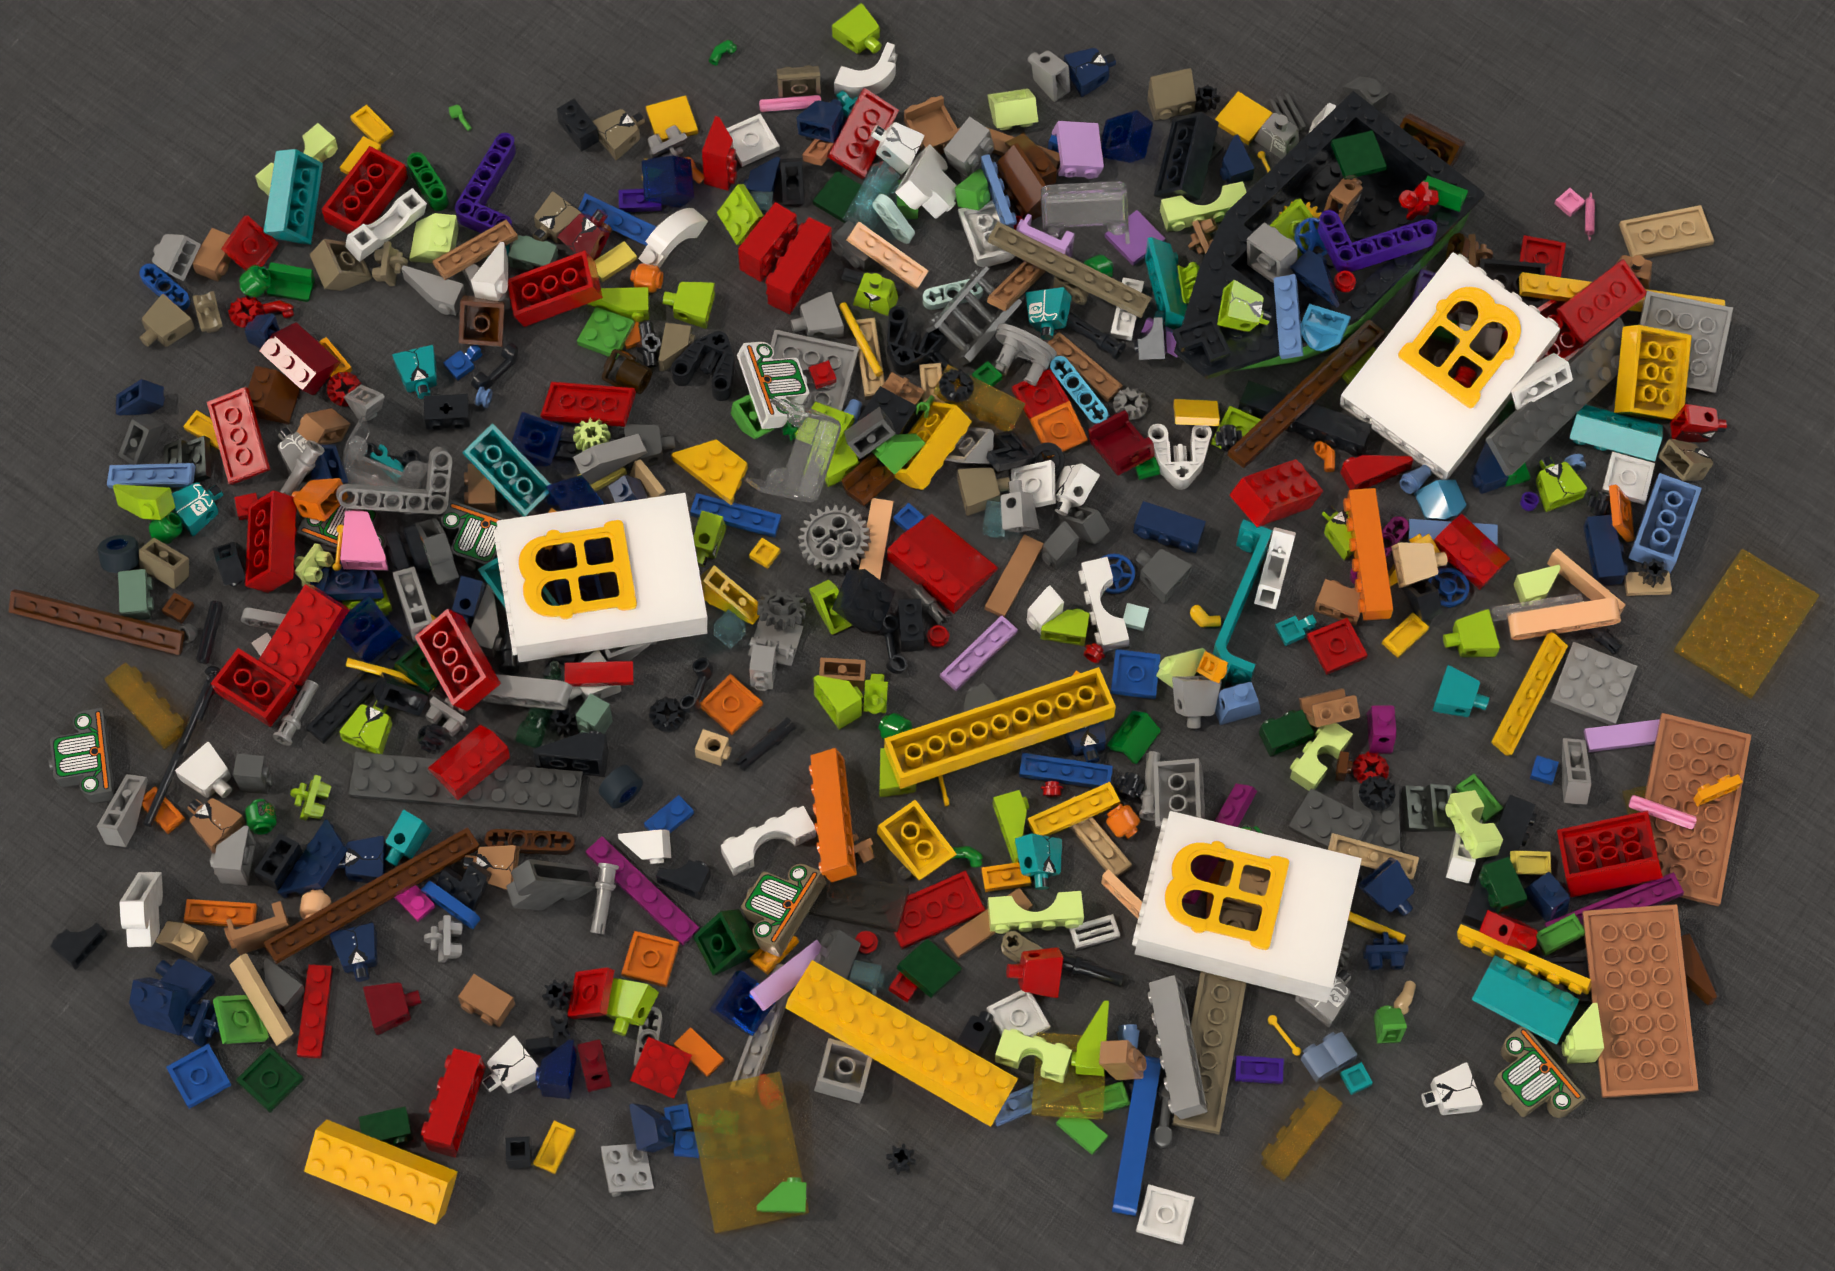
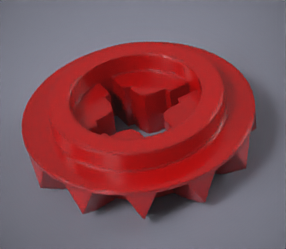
[228,295,264,328]
[327,371,361,406]
[1352,751,1389,783]

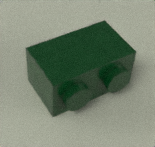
[1259,710,1314,757]
[1479,857,1527,914]
[358,1106,413,1146]

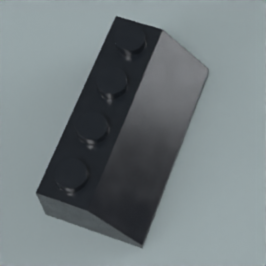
[1154,112,1219,202]

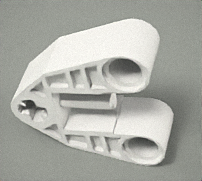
[1148,424,1212,490]

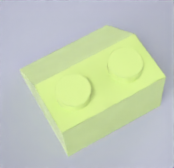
[987,88,1038,130]
[410,213,459,263]
[1562,1003,1604,1064]

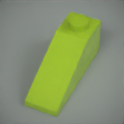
[588,287,649,322]
[113,484,176,520]
[993,790,1029,863]
[1071,1001,1109,1076]

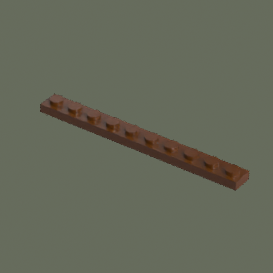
[1227,320,1385,468]
[263,827,480,964]

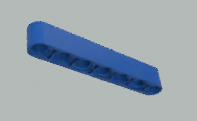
[1112,1055,1161,1216]

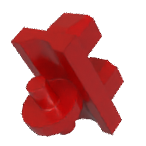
[1399,181,1439,220]

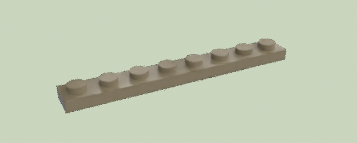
[987,222,1152,318]

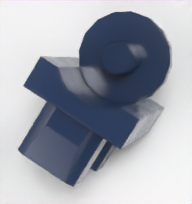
[1363,932,1408,970]
[181,999,220,1048]

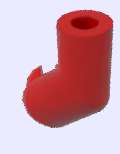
[263,300,294,318]

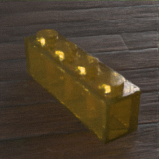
[933,364,1026,431]
[104,662,185,749]
[1261,1086,1343,1181]

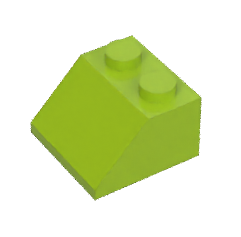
[814,675,863,730]

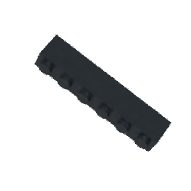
[1238,380,1372,456]
[1461,795,1537,929]

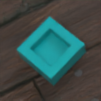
[1340,1062,1373,1095]

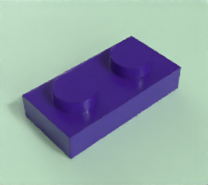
[618,188,662,212]
[1235,1056,1284,1084]

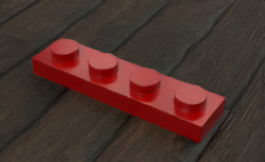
[297,964,333,1059]

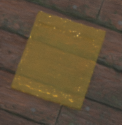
[1032,1033,1106,1120]

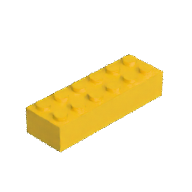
[304,1119,458,1225]

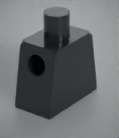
[957,1011,994,1057]

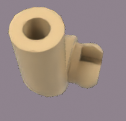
[1394,981,1416,1015]

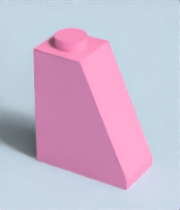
[340,509,388,570]

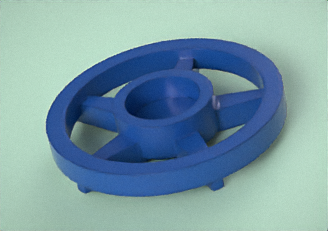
[1295,218,1328,256]
[1101,554,1135,594]
[1428,568,1469,607]

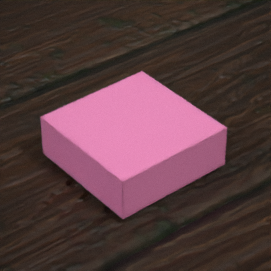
[1554,188,1585,217]

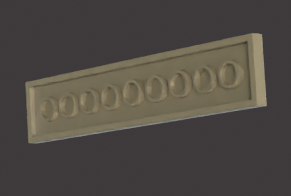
[1172,902,1260,1135]

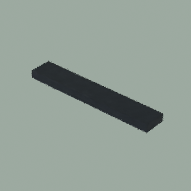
[306,633,415,744]

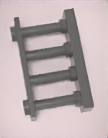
[926,266,1022,366]

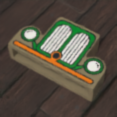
[741,864,826,958]
[1494,1026,1586,1118]

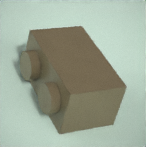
[139,538,189,589]

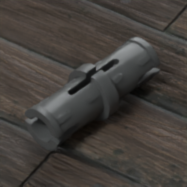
[911,584,950,625]

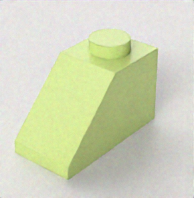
[1514,565,1561,608]
[1156,648,1206,688]

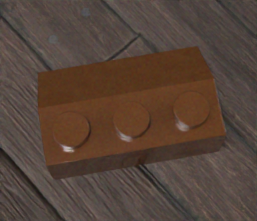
[1399,113,1466,167]
[996,143,1050,220]

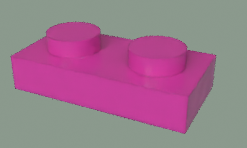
[394,885,435,922]

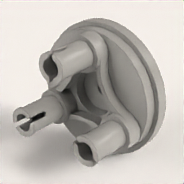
[995,324,1057,386]

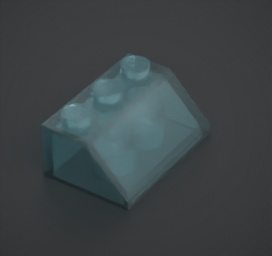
[843,161,900,230]

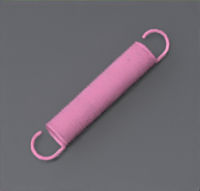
[1585,192,1595,241]

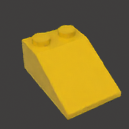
[877,800,956,881]

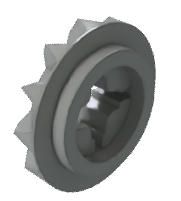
[1113,387,1148,420]

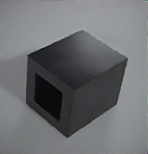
[505,1136,532,1169]

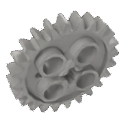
[798,505,871,574]

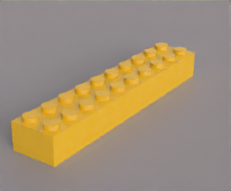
[884,667,1116,789]
[785,960,1018,1127]

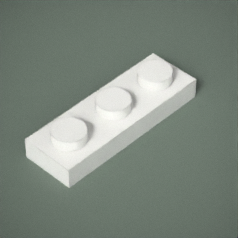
[1111,277,1144,341]

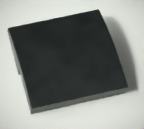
[164,436,211,483]
[1402,784,1455,832]

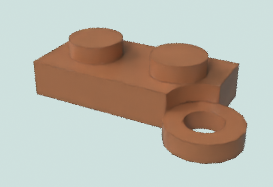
[802,139,834,166]

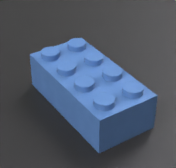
[1628,473,1702,574]

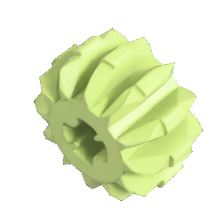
[573,418,611,452]

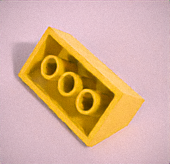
[884,402,972,490]

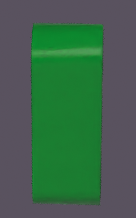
[407,152,449,211]

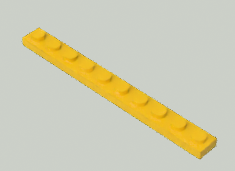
[1519,272,1725,312]

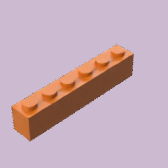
[1343,488,1393,621]
[809,748,857,883]

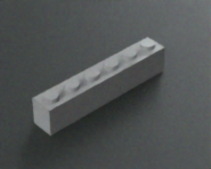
[1148,975,1208,1120]

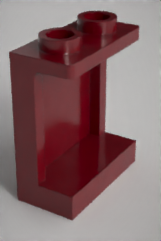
[1088,410,1155,476]

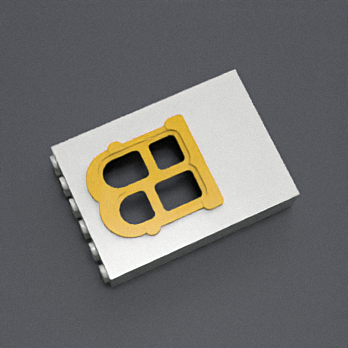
[1340,252,1560,480]
[493,493,707,662]
[1132,811,1362,1003]

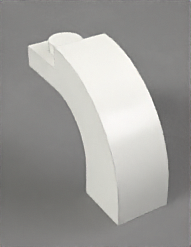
[834,42,897,99]
[638,208,708,268]
[1254,527,1296,609]

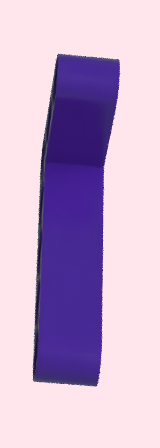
[455,133,516,233]
[1317,210,1437,272]

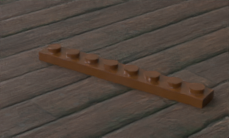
[8,589,185,655]

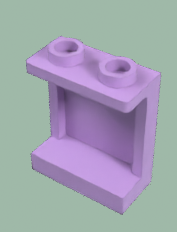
[1052,121,1104,179]
[1016,214,1074,257]

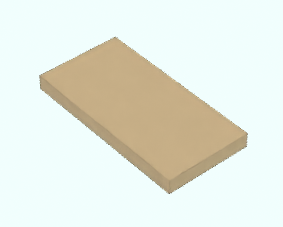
[1619,205,1714,259]

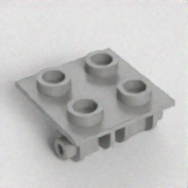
[748,618,804,666]
[601,1144,654,1197]

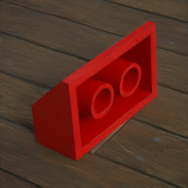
[702,116,738,191]
[1434,514,1510,590]
[428,725,510,800]

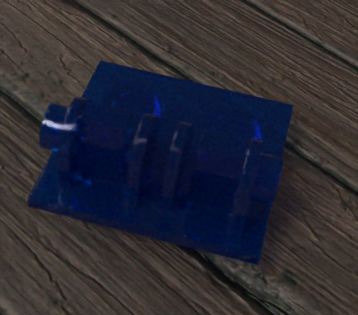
[545,475,605,511]

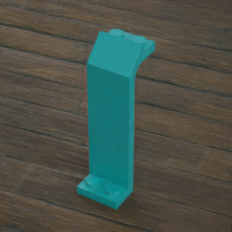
[1213,520,1273,689]

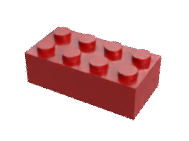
[322,146,408,235]
[765,217,832,315]
[508,250,603,327]
[1230,459,1323,527]
[245,490,297,593]
[258,584,350,686]
[414,609,501,712]
[421,1048,486,1158]

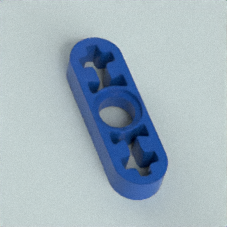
[139,264,190,311]
[421,881,481,929]

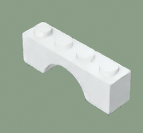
[345,188,427,262]
[1078,557,1129,652]
[721,806,816,876]

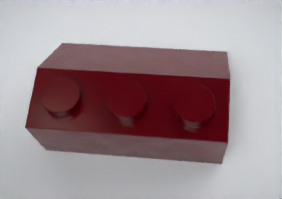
[259,322,341,396]

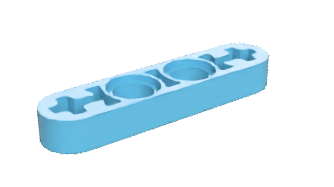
[1050,356,1109,425]

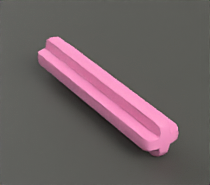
[759,95,821,112]
[1629,795,1697,829]

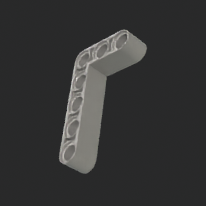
[336,447,452,514]

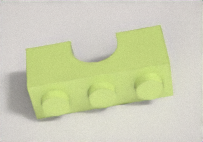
[1290,723,1353,791]
[1445,790,1503,859]
[995,1029,1072,1083]

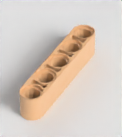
[1507,598,1621,640]

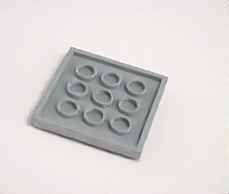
[1639,291,1733,393]
[770,330,859,419]

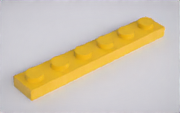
[1491,633,1568,756]
[1457,924,1591,995]

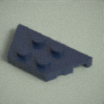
[298,563,384,600]
[277,819,348,898]

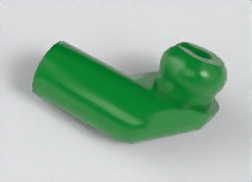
[709,40,737,65]
[952,846,983,867]

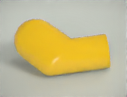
[1190,605,1221,627]

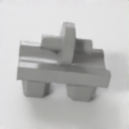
[648,125,687,163]
[426,696,468,737]
[424,915,462,963]

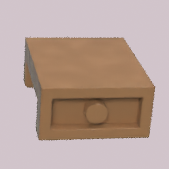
[904,95,961,155]
[1299,688,1360,727]
[224,901,290,955]

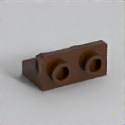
[842,453,895,506]

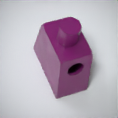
[1367,705,1396,754]

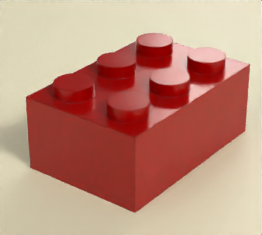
[738,202,798,282]
[211,648,297,727]

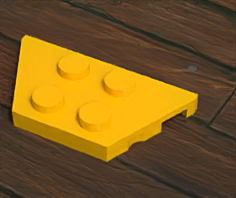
[671,439,748,505]

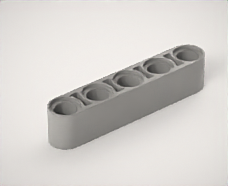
[480,674,572,710]

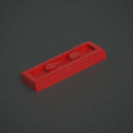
[565,661,634,687]

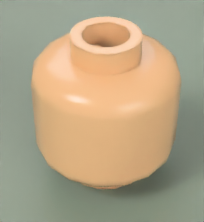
[299,889,332,919]

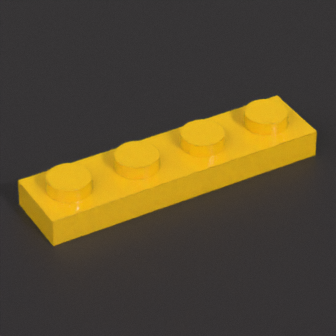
[1027,782,1120,836]

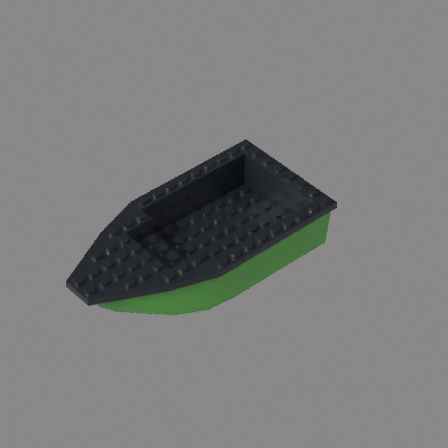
[1174,91,1485,379]

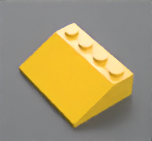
[1614,325,1692,420]

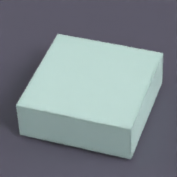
[1123,603,1149,631]

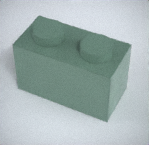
[508,235,559,272]
[118,569,154,620]
[576,693,613,734]

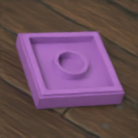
[1105,210,1165,266]

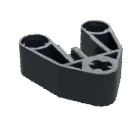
[887,305,948,375]
[671,331,735,401]

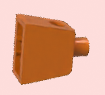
[291,478,349,521]

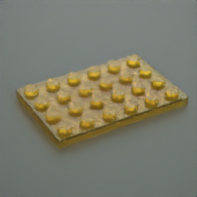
[1674,549,1819,699]
[686,1071,809,1234]

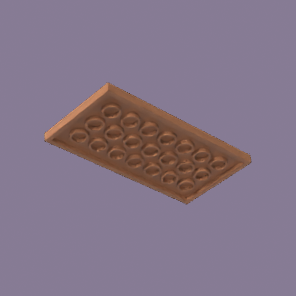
[1632,713,1751,906]
[1582,904,1698,1098]

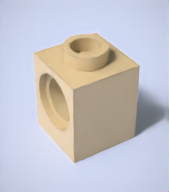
[695,729,732,766]

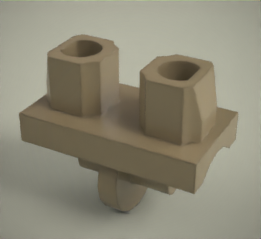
[372,241,408,286]
[192,291,223,333]

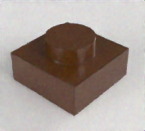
[162,592,194,624]
[1335,751,1352,782]

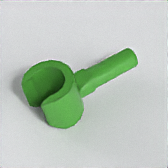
[449,105,472,131]
[916,395,935,418]

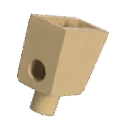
[1391,542,1447,588]

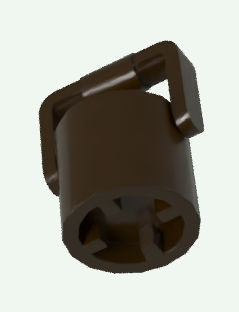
[602,349,653,394]

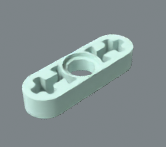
[872,194,915,244]
[923,279,983,310]

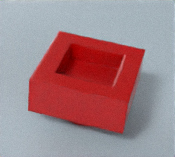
[808,360,837,389]
[234,493,258,520]
[888,972,918,1003]

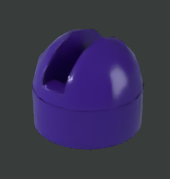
[1520,492,1539,511]

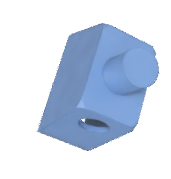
[1215,682,1261,725]

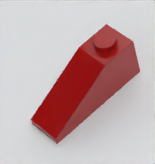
[1340,455,1413,490]

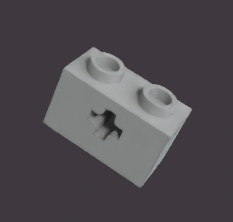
[749,645,776,691]

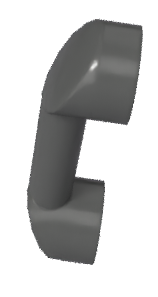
[1153,1083,1172,1148]

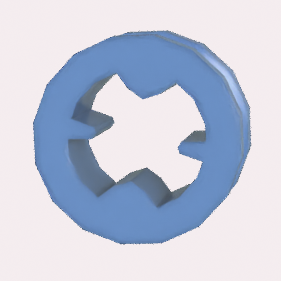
[475,387,492,408]
[1564,454,1586,472]

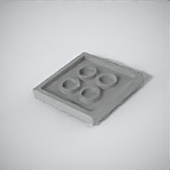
[1550,642,1637,725]

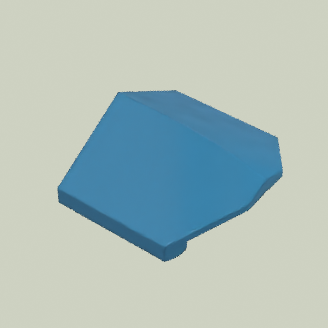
[1301,304,1351,351]
[1414,480,1467,520]

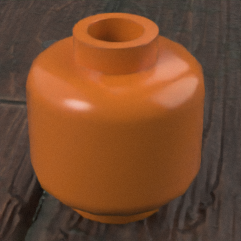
[630,263,664,293]
[1106,804,1140,839]

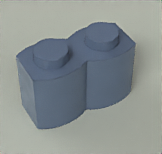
[1301,1032,1358,1083]

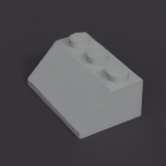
[1154,758,1205,829]

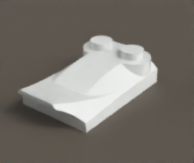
[958,200,1015,267]

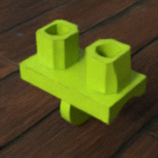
[864,674,888,714]
[290,775,331,821]

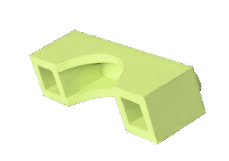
[255,123,338,196]
[1160,181,1247,232]
[988,891,1084,934]

